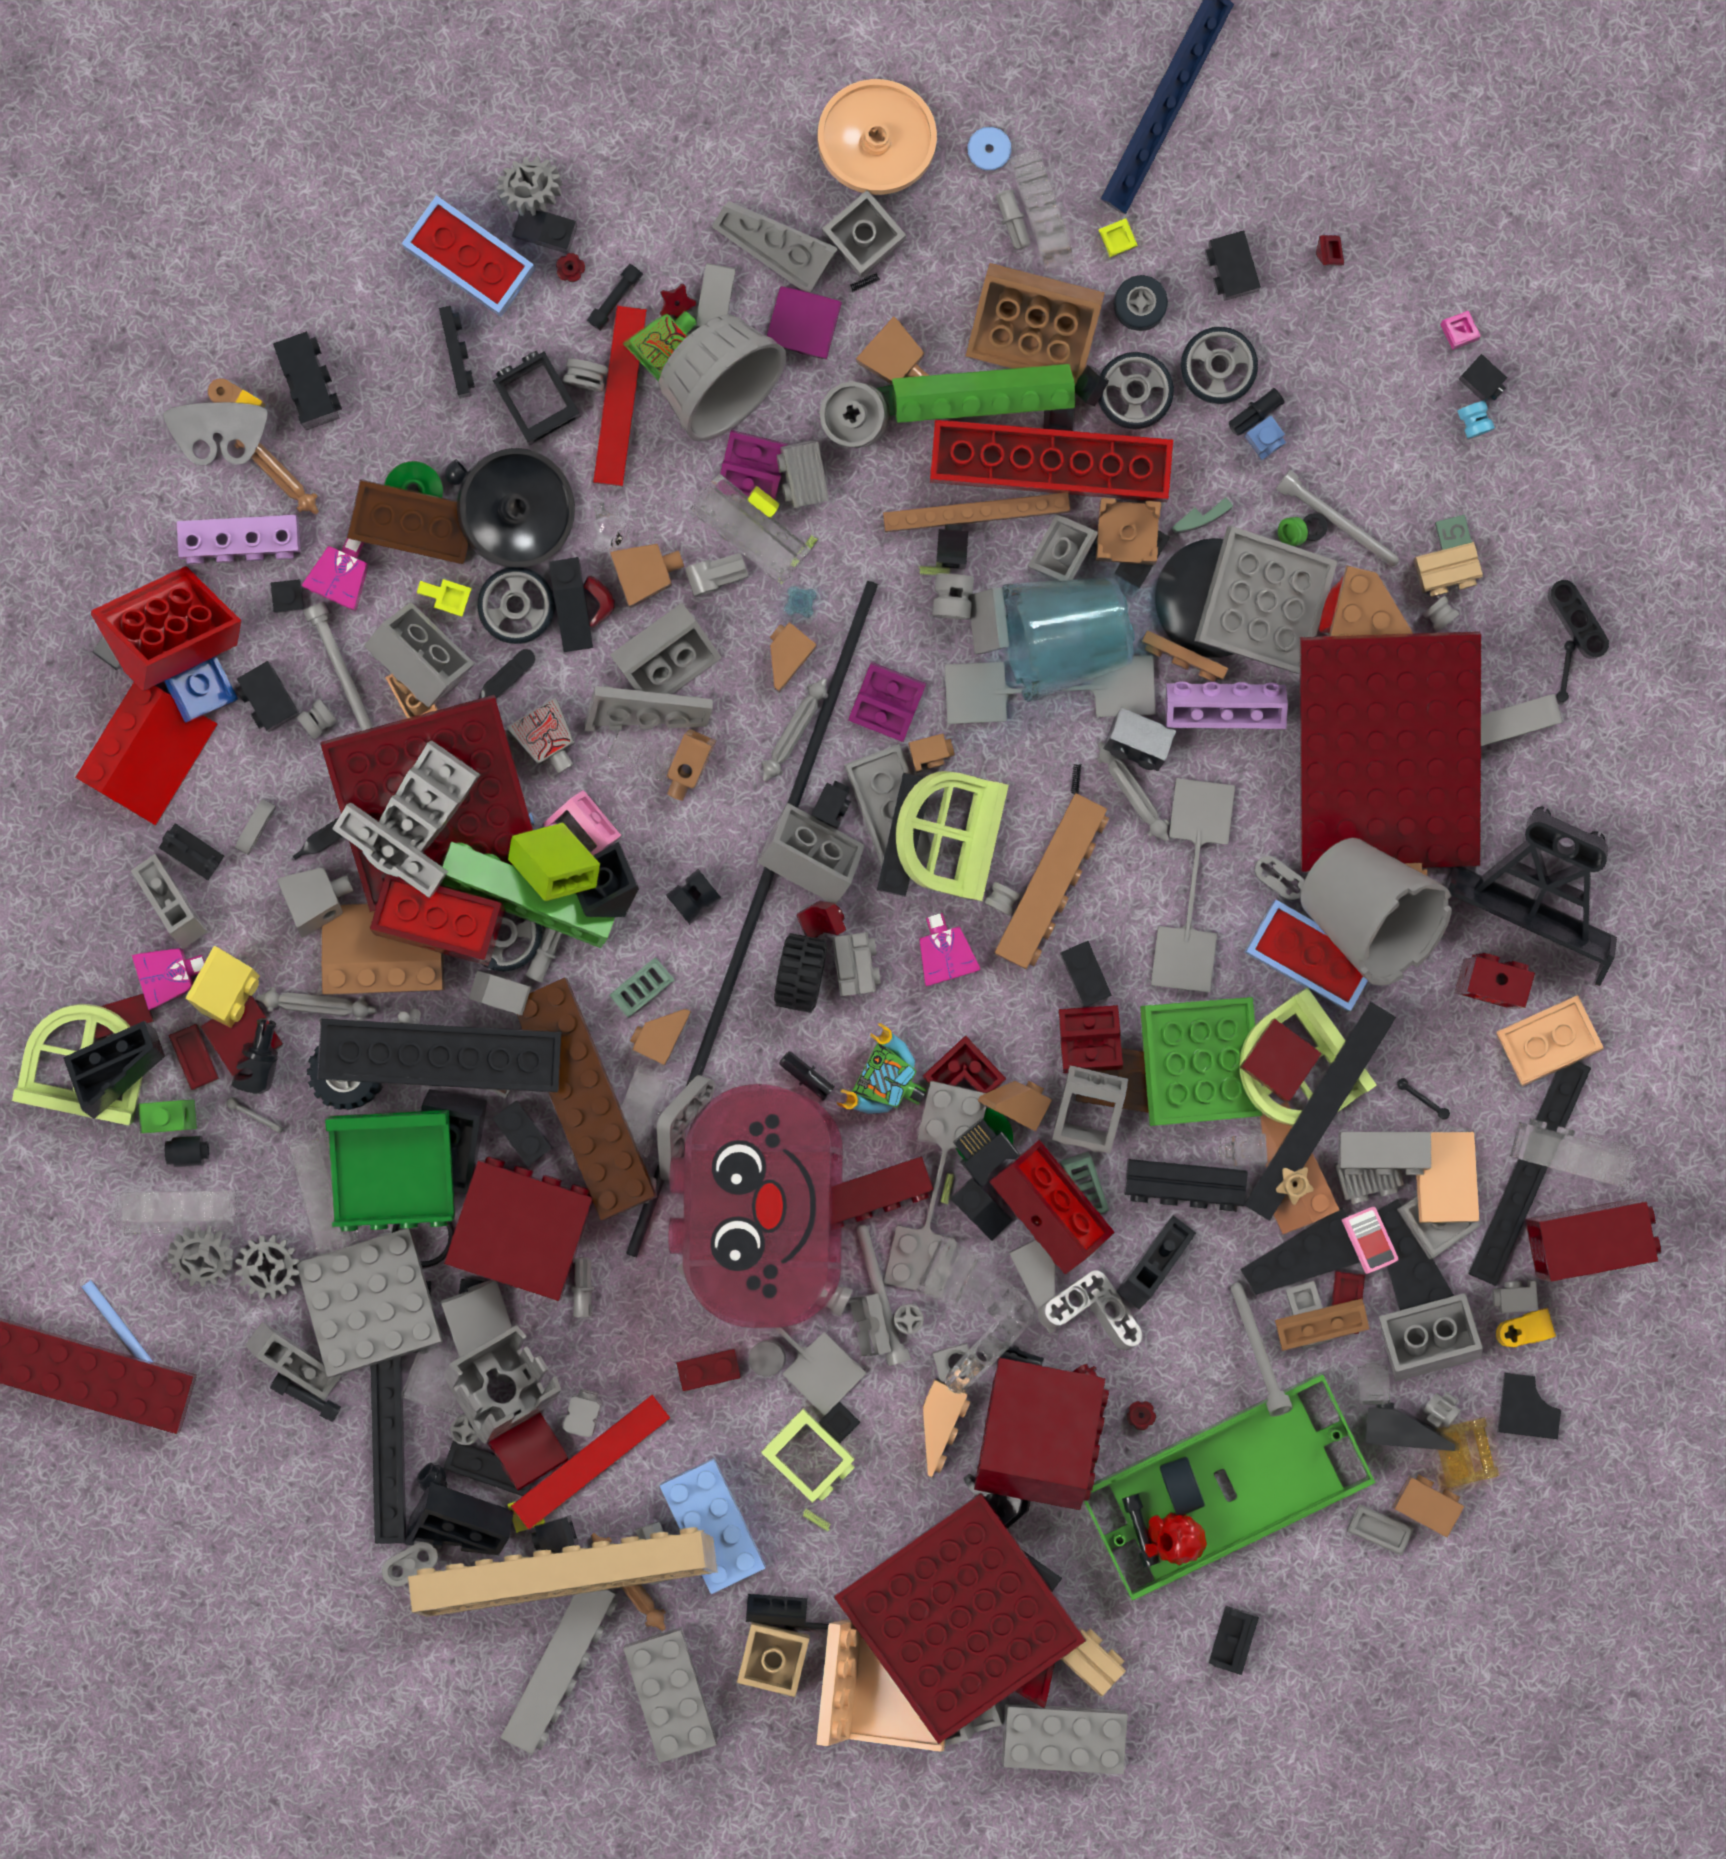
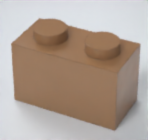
[1392,1474,1464,1538]

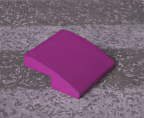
[767,286,842,360]
[716,430,789,500]
[848,662,927,742]

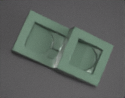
[1171,497,1233,534]

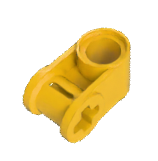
[1495,1308,1556,1347]

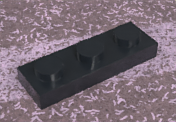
[439,306,475,399]

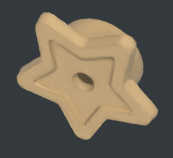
[1276,1167,1314,1205]

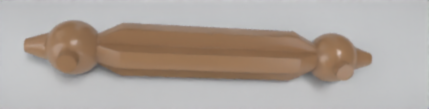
[234,439,319,514]
[591,1533,666,1631]

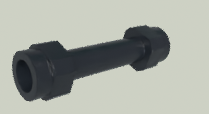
[586,263,643,331]
[270,1373,341,1422]
[1122,1493,1160,1568]

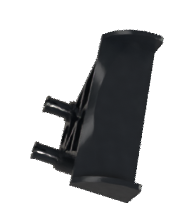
[1445,806,1617,986]

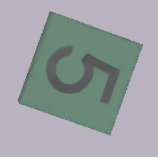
[1435,515,1472,550]

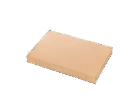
[1496,995,1604,1087]
[1416,1132,1479,1223]

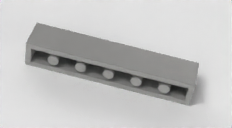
[501,1589,618,1754]

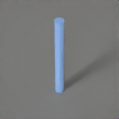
[82,1280,153,1362]

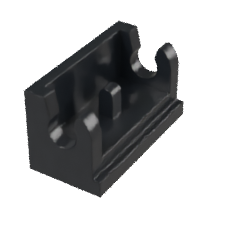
[1208,1605,1259,1675]

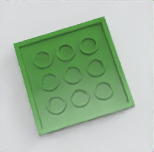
[1140,997,1262,1126]

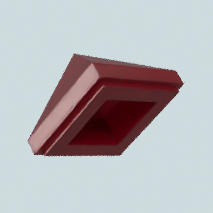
[1316,235,1344,266]

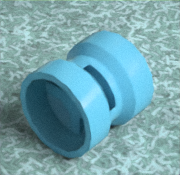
[1457,400,1495,439]

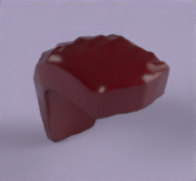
[583,576,615,628]

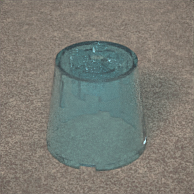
[1002,577,1135,702]

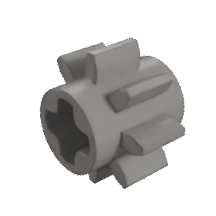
[1423,1392,1461,1429]

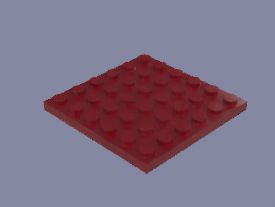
[320,695,533,912]
[834,1492,1086,1744]

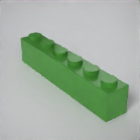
[892,364,1075,423]
[440,842,615,948]

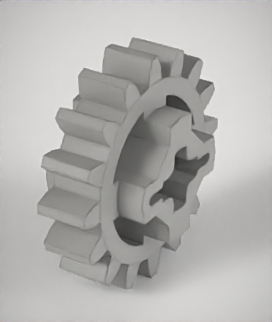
[497,156,563,216]
[167,1225,233,1287]
[235,1235,301,1299]

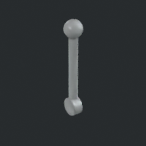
[227,1098,283,1134]

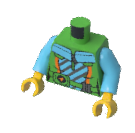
[837,1023,927,1114]

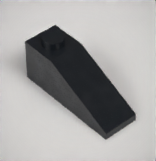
[549,557,593,652]
[1116,1215,1196,1310]
[1366,1401,1460,1451]

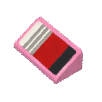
[1342,1207,1399,1274]

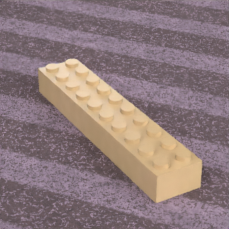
[408,1527,718,1617]

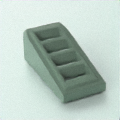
[609,957,674,1018]
[1060,1152,1109,1214]

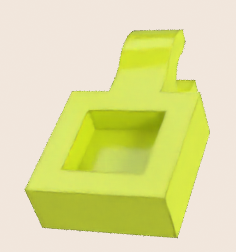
[417,579,472,617]

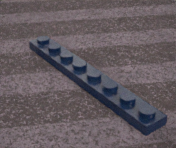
[1101,0,1234,214]

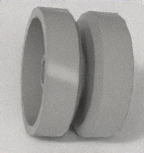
[819,381,891,448]

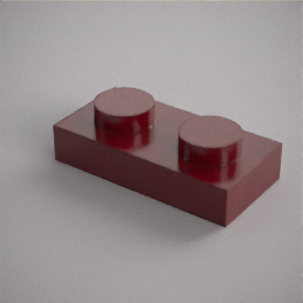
[676,1349,741,1391]

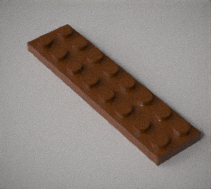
[516,977,657,1221]

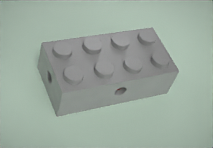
[623,1627,717,1763]
[1001,1703,1128,1775]

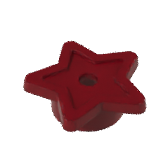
[660,284,696,318]

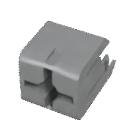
[444,1325,561,1444]

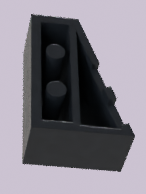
[273,331,342,431]
[63,1021,165,1119]
[405,1482,514,1556]

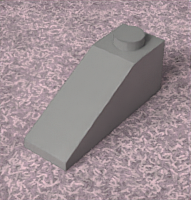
[131,854,207,949]
[1009,1239,1055,1334]
[245,1321,341,1400]

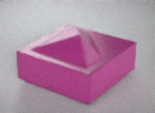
[1440,310,1481,350]

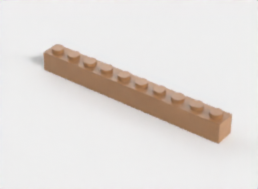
[883,493,1070,533]

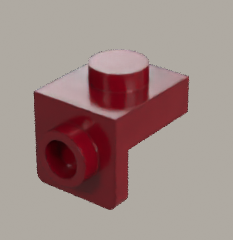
[796,900,847,938]

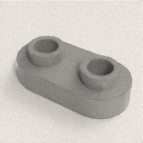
[382,1542,439,1587]

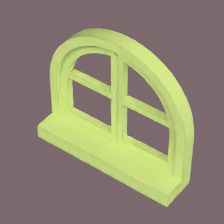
[896,771,1009,901]
[1239,988,1377,1126]
[12,1004,142,1125]

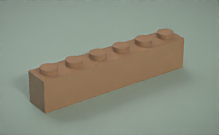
[994,793,1109,969]

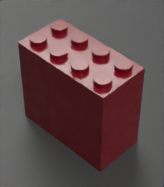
[444,1156,593,1301]
[1525,1199,1661,1282]
[974,1358,1109,1510]

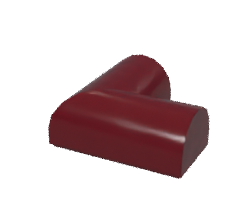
[922,1035,1006,1093]

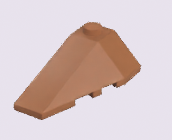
[1260,1102,1339,1234]

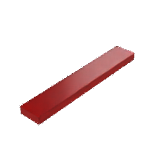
[593,306,647,487]
[511,1395,670,1529]

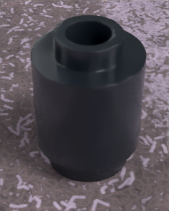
[164,1136,210,1167]

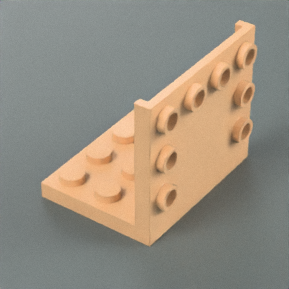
[816,1618,945,1752]

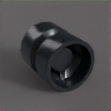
[666,869,722,925]

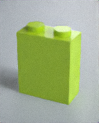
[508,823,600,901]

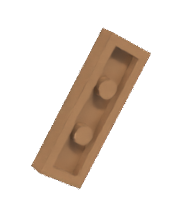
[1141,630,1228,682]
[1275,1299,1369,1351]

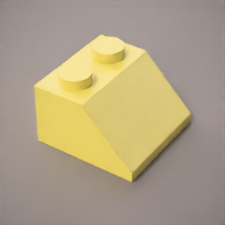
[186,946,260,1028]

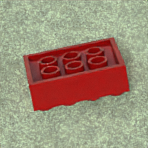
[91,566,242,691]
[75,682,218,825]

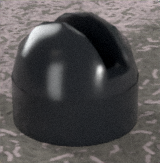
[445,459,468,485]

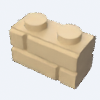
[1414,542,1483,597]
[1061,1628,1126,1697]

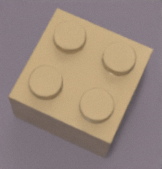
[737,1622,810,1697]

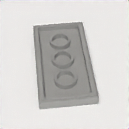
[844,744,941,866]

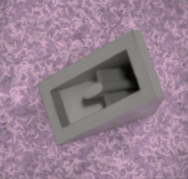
[469,970,531,1015]

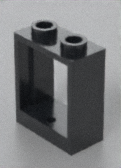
[492,351,581,446]

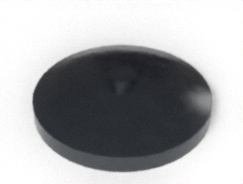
[457,448,575,568]
[1155,538,1234,658]

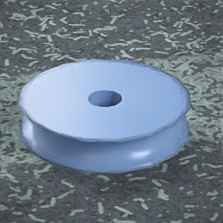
[968,127,1011,170]

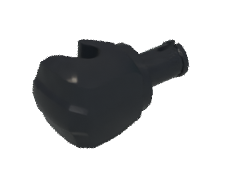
[231,1018,278,1094]

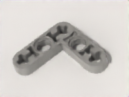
[657,1075,715,1185]
[1038,1271,1142,1350]

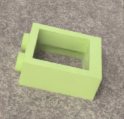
[761,1408,855,1503]

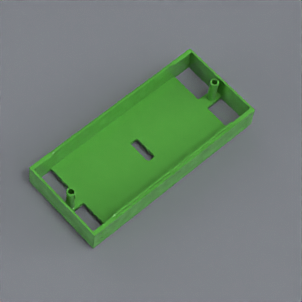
[1083,1373,1375,1601]

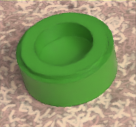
[1278,517,1308,547]

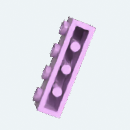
[177,515,301,564]
[1165,682,1288,729]

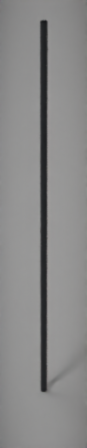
[626,581,878,1258]

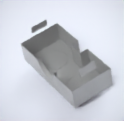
[847,1293,891,1356]

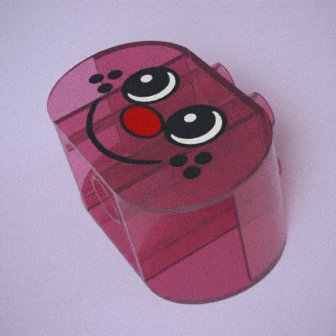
[668,1084,843,1328]

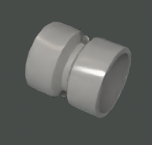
[932,573,974,620]

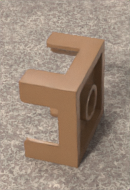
[1096,498,1161,565]

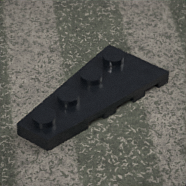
[1377,1199,1454,1311]
[1240,1207,1360,1295]

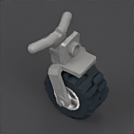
[307,1008,421,1110]

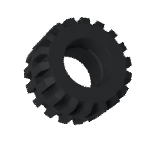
[774,933,827,1013]

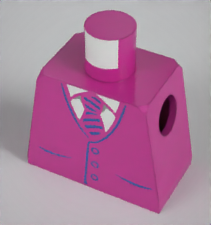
[302,538,369,612]
[919,913,980,987]
[131,948,205,1010]

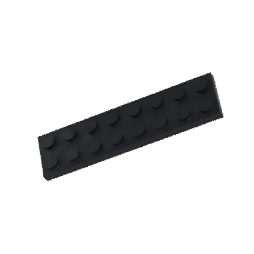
[317,1019,561,1093]

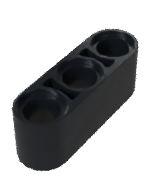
[1547,580,1609,659]

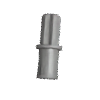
[995,189,1030,250]
[525,928,563,983]
[571,1257,594,1317]

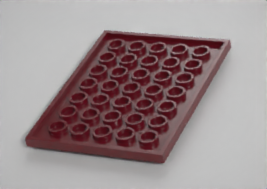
[1299,631,1481,872]

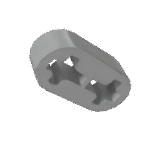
[235,799,276,855]
[1254,856,1304,901]

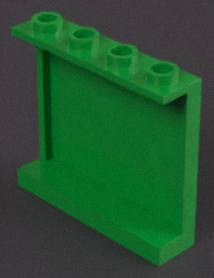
[325,1110,455,1231]

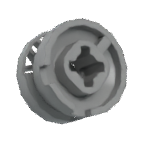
[562,358,608,392]

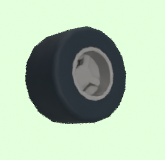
[1113,275,1168,331]
[1160,1457,1205,1515]

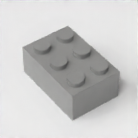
[364,602,475,708]

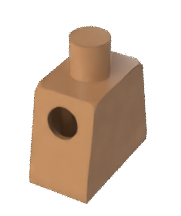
[856,316,930,385]
[610,544,685,608]
[667,729,717,801]

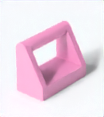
[542,790,622,855]

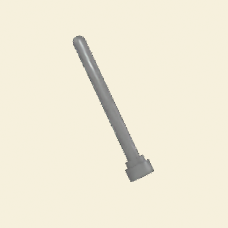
[1276,470,1399,566]
[303,602,373,730]
[856,1225,911,1366]
[1231,1283,1293,1417]

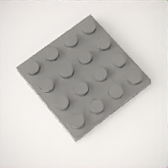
[1195,526,1337,675]
[296,1228,443,1378]

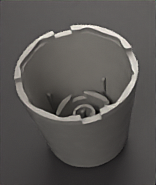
[1301,838,1452,986]

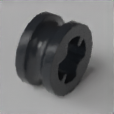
[1303,513,1328,541]

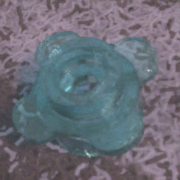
[784,586,817,618]

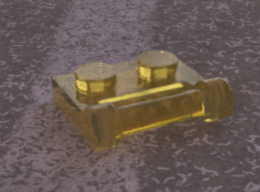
[1436,1417,1499,1488]

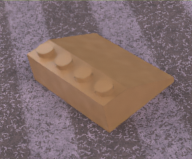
[965,263,1105,385]
[321,904,445,995]

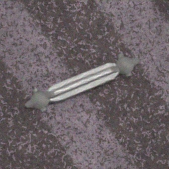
[761,677,828,782]
[1097,741,1170,842]
[256,987,376,1021]

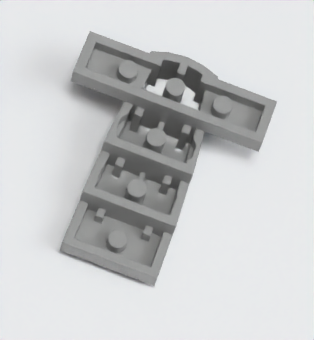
[332,740,480,898]

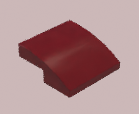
[1058,1005,1123,1073]
[487,1412,568,1491]

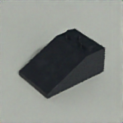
[421,1089,487,1194]

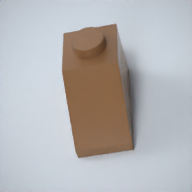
[770,622,817,693]
[630,1009,691,1065]
[978,1081,1052,1132]

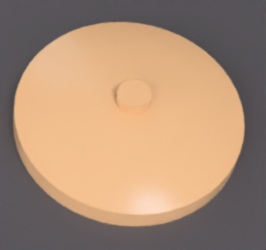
[817,79,937,195]

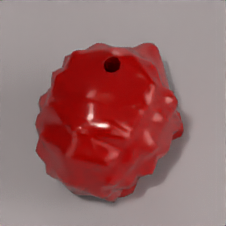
[1145,1512,1207,1566]

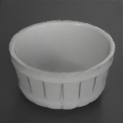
[659,315,786,442]

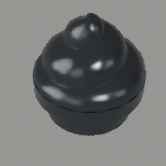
[416,1463,448,1492]

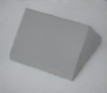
[1028,514,1098,588]

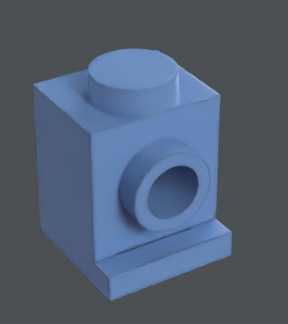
[1244,415,1286,460]

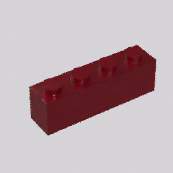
[809,1156,933,1232]

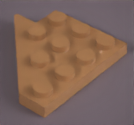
[1329,565,1413,636]

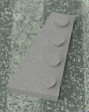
[712,201,838,293]
[584,686,713,732]

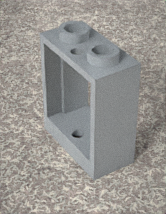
[1052,1066,1128,1153]

